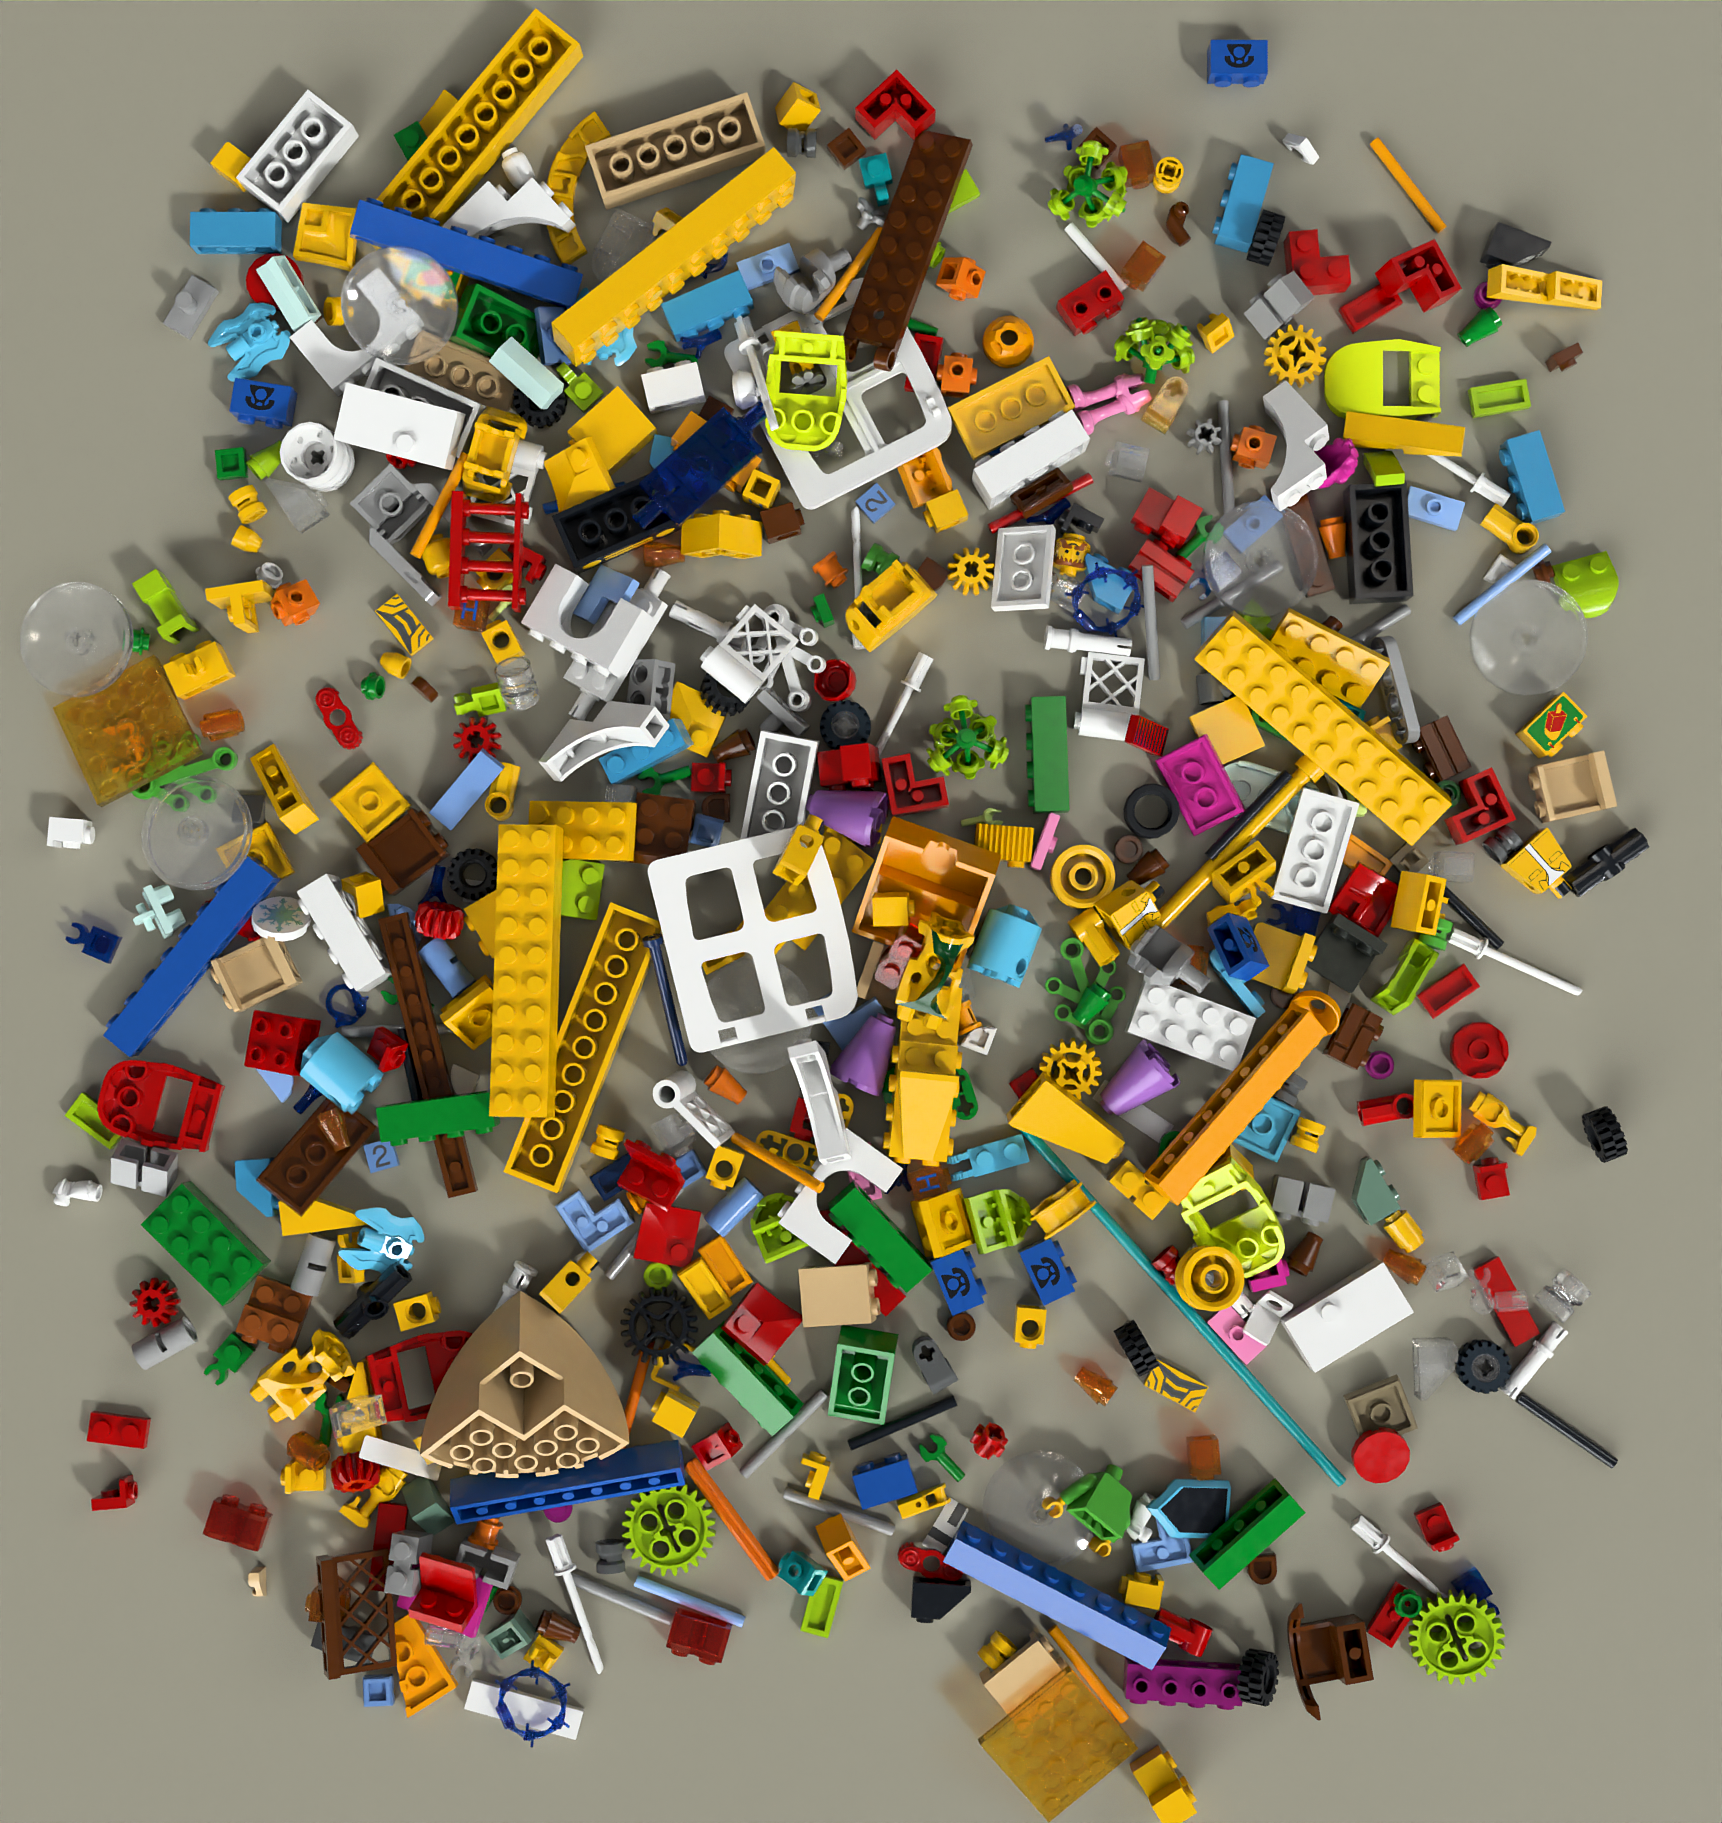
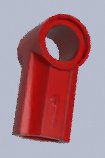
[1357,1092,1414,1126]
[1154,1607,1213,1657]

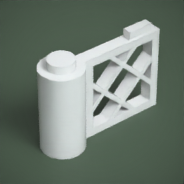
[470,439,548,527]
[700,604,799,704]
[1073,652,1145,741]
[653,1070,735,1149]

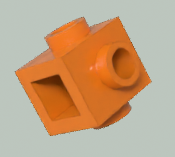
[936,257,986,301]
[936,353,978,399]
[1230,425,1277,469]
[271,579,320,626]

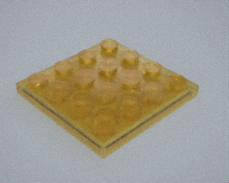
[53,655,203,807]
[978,1665,1139,1822]

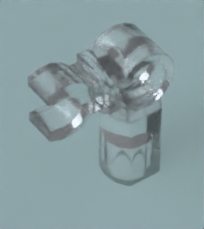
[1467,1267,1528,1315]
[424,1624,481,1678]

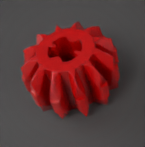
[453,717,502,764]
[414,901,464,940]
[129,1277,181,1328]
[330,1451,381,1493]

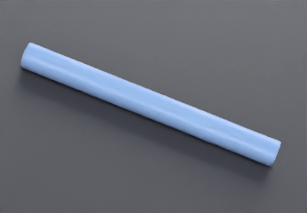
[1453,543,1551,626]
[634,1575,746,1628]

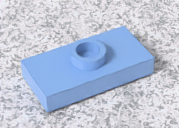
[736,243,799,291]
[1407,486,1465,531]

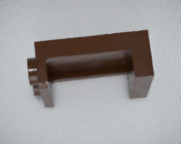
[356,808,450,896]

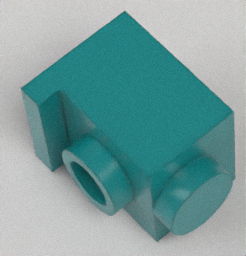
[778,1550,828,1596]

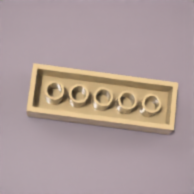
[585,92,766,210]

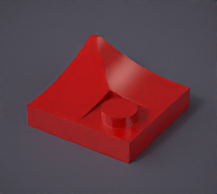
[1328,861,1399,938]
[633,1202,701,1267]
[721,1283,803,1366]

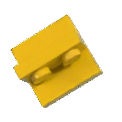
[205,580,276,634]
[440,974,493,1051]
[910,1187,975,1258]

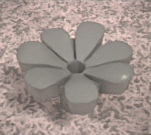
[856,197,886,231]
[789,369,825,395]

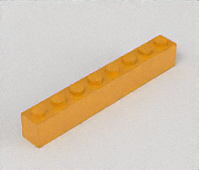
[1143,1003,1327,1206]

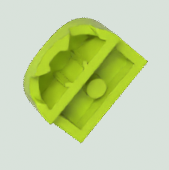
[1552,551,1619,618]
[561,860,605,921]
[964,1189,1032,1254]
[750,1193,809,1264]

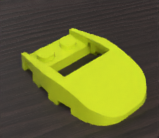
[764,331,848,451]
[1324,339,1441,420]
[1181,1157,1285,1278]

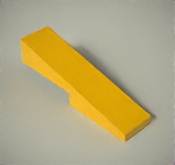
[1487,264,1602,310]
[1343,411,1465,456]

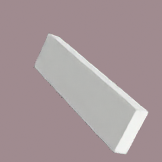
[464,1678,584,1740]

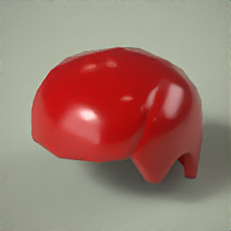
[814,659,857,702]

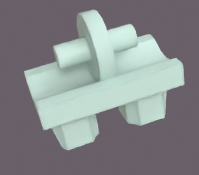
[133,884,186,939]

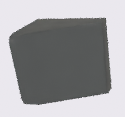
[232,795,266,824]

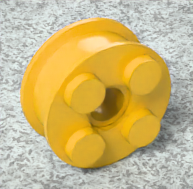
[1050,845,1115,909]
[1030,1179,1097,1240]
[1175,1246,1244,1311]

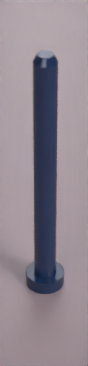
[642,933,688,1066]

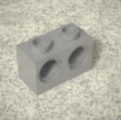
[627,659,675,720]

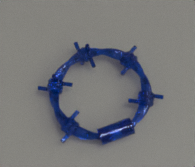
[1065,562,1144,637]
[495,1660,570,1747]

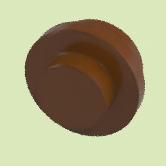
[1532,559,1555,586]
[493,1585,522,1615]

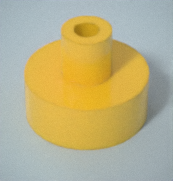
[323,297,353,326]

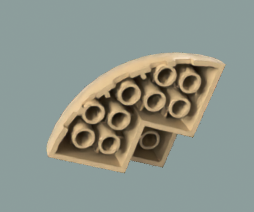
[420,1291,630,1478]

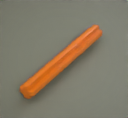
[684,1457,779,1581]

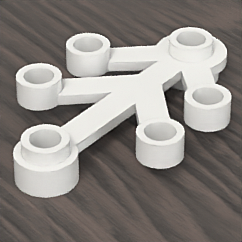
[747,604,826,712]

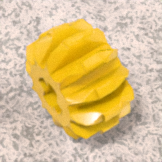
[947,547,995,596]

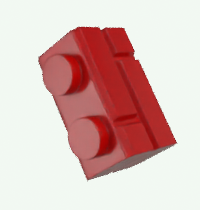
[1127,539,1195,603]

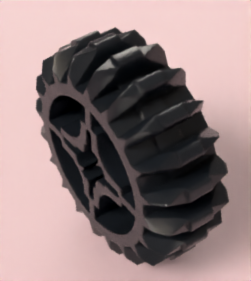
[620,1287,699,1366]

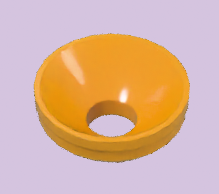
[982,315,1034,368]
[1289,990,1341,1036]

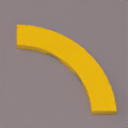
[546,111,611,265]

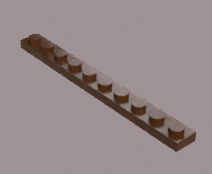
[378,912,478,1198]

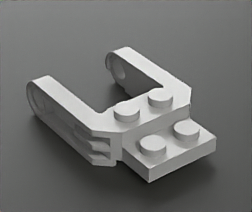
[350,463,493,606]

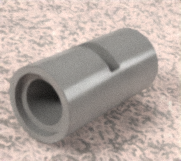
[290,1232,336,1297]
[132,1316,198,1370]

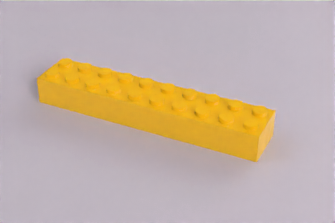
[370,8,583,272]
[551,147,796,367]
[1194,610,1452,846]
[489,824,564,1118]
[503,902,663,1193]

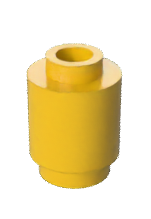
[1383,1210,1425,1253]

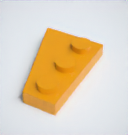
[394,1613,458,1718]

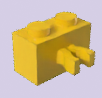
[163,640,236,700]
[1212,840,1276,907]
[1390,871,1449,936]

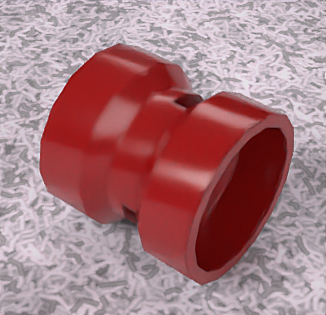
[1151,1244,1181,1285]

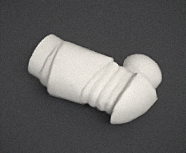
[53,1178,103,1207]
[1126,1492,1156,1543]

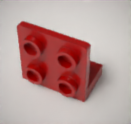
[244,1010,321,1076]
[617,1139,685,1211]
[408,1552,478,1633]

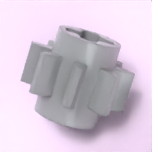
[1186,419,1222,455]

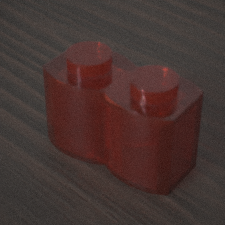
[875,922,925,989]
[203,1494,273,1551]
[666,1608,733,1665]

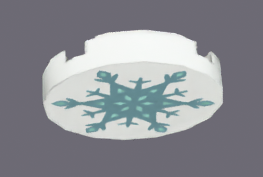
[252,896,311,941]

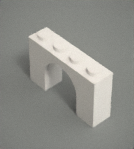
[289,266,426,396]
[521,564,654,679]
[777,1128,903,1264]

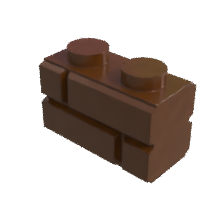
[1411,715,1472,783]
[1322,1003,1384,1070]

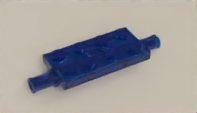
[632,401,767,529]

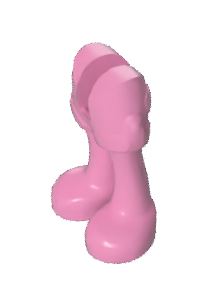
[1066,373,1152,435]

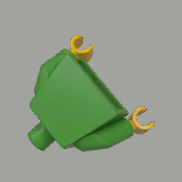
[1042,1464,1132,1557]

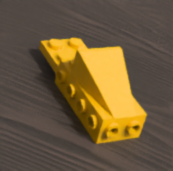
[882,986,963,1167]

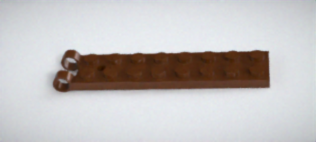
[843,130,973,372]

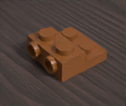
[235,1274,313,1353]

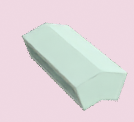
[256,255,321,332]
[489,336,564,409]

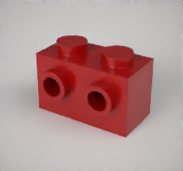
[1056,270,1125,336]

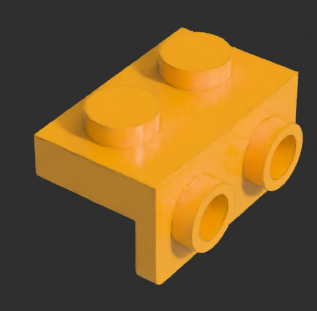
[897,447,953,509]

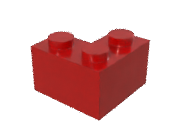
[855,69,936,140]
[1283,229,1351,295]
[1375,239,1462,313]
[1130,487,1203,550]
[817,743,882,791]
[881,753,949,817]
[1444,767,1516,845]

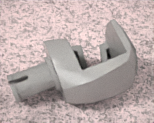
[773,248,852,315]
[1127,924,1211,993]

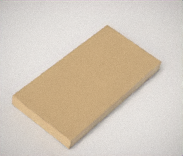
[404,330,518,426]

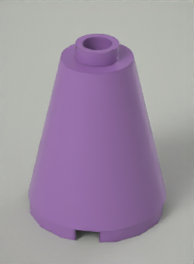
[806,790,889,849]
[829,1012,897,1096]
[1100,1039,1181,1116]

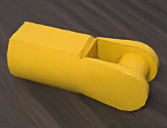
[896,1483,951,1519]

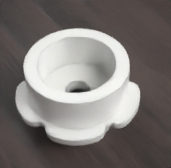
[255,562,283,589]

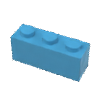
[1212,154,1274,253]
[190,208,282,254]
[661,270,754,342]
[1499,430,1565,525]
[599,718,694,784]

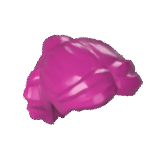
[1314,438,1359,489]

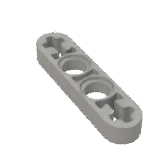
[1371,636,1420,744]

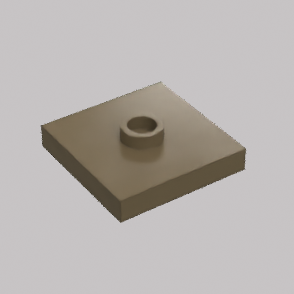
[1343,1374,1418,1437]

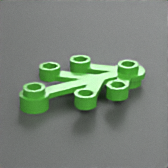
[130,732,238,813]
[1045,938,1126,1045]

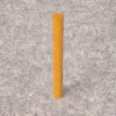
[1369,137,1447,234]
[814,227,882,322]
[410,452,468,559]
[731,1132,825,1193]
[1048,1625,1129,1724]

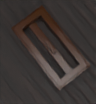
[1010,467,1074,519]

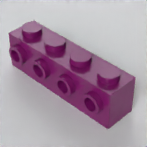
[1123,1657,1243,1710]

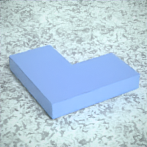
[573,564,640,625]
[812,991,889,1051]
[555,1190,635,1253]
[1131,1518,1194,1573]

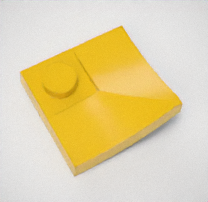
[293,203,357,272]
[544,436,616,513]
[666,681,728,759]

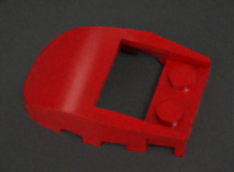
[97,1060,225,1152]
[365,1330,472,1425]

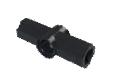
[1563,828,1649,897]
[333,1262,412,1339]

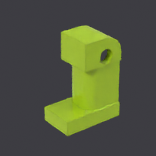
[132,569,199,645]
[1370,937,1439,1015]

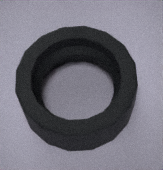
[1123,784,1180,839]

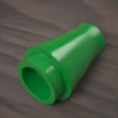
[1458,307,1503,347]
[1072,981,1112,1025]

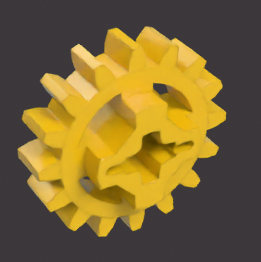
[1263,324,1326,388]
[1039,1037,1102,1100]

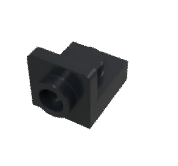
[1058,503,1104,535]

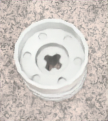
[280,422,355,492]

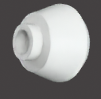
[732,370,760,410]

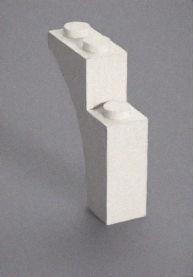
[441,178,576,239]
[1263,381,1329,511]
[539,701,670,782]
[787,1038,852,1165]

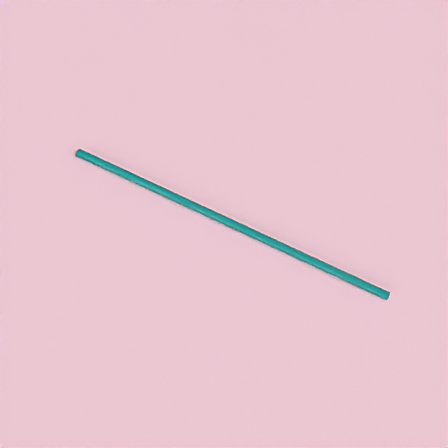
[1018,1129,1346,1487]

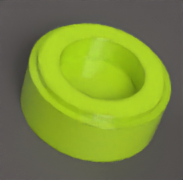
[644,1262,673,1290]

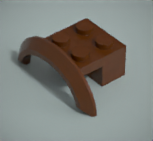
[615,792,707,874]
[1287,1603,1374,1721]

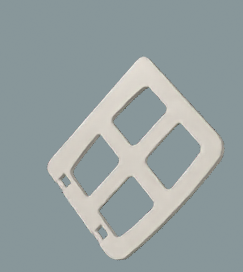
[724,278,952,510]
[648,827,858,1053]

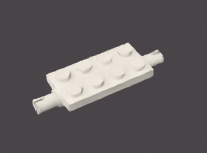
[563,567,671,721]

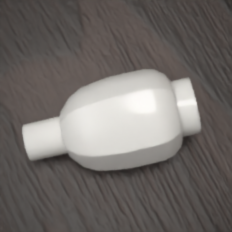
[501,147,535,189]

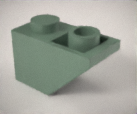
[1351,1157,1401,1226]

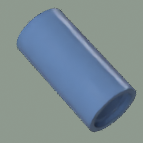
[418,938,476,998]
[704,1176,764,1237]

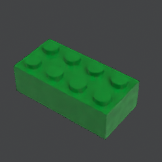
[141,1181,271,1306]

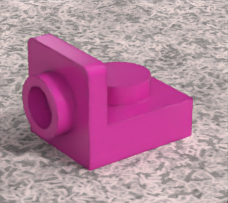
[1246,1259,1289,1292]

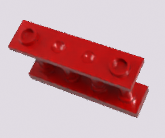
[448,491,529,612]

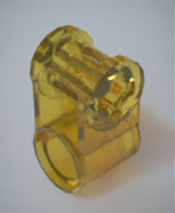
[1141,376,1188,434]

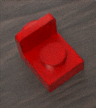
[507,544,547,585]
[691,762,732,793]
[367,1026,409,1072]
[789,1096,814,1142]
[1473,1157,1510,1200]
[691,1422,743,1471]
[91,1475,138,1511]
[1414,1502,1460,1552]

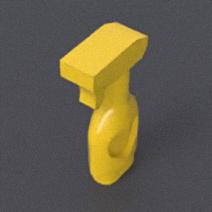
[1468,1091,1537,1156]
[339,1466,408,1528]

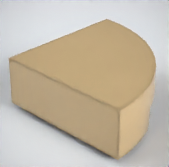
[248,1566,267,1597]

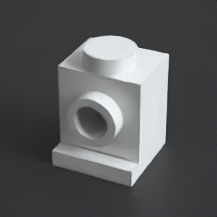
[47,817,95,849]

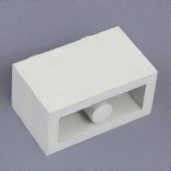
[641,360,706,414]

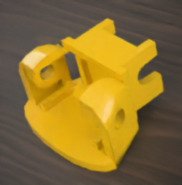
[462,406,527,503]
[846,559,937,652]

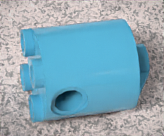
[967,904,1042,988]
[300,1032,384,1114]

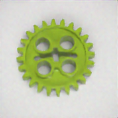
[622,1483,716,1576]
[1408,1589,1505,1685]

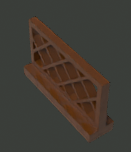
[316,1547,397,1680]

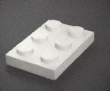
[991,524,1056,612]

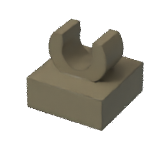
[1389,842,1430,874]

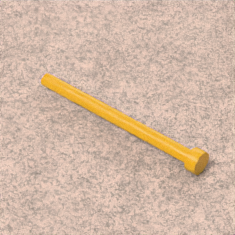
[1156,754,1325,929]

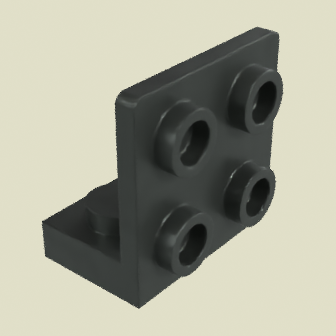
[1306,913,1388,993]

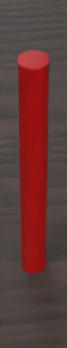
[987,473,1093,534]

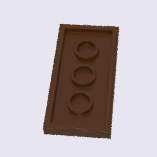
[256,1098,377,1217]

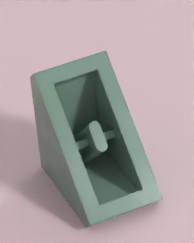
[401,1476,455,1536]
[484,1608,536,1660]

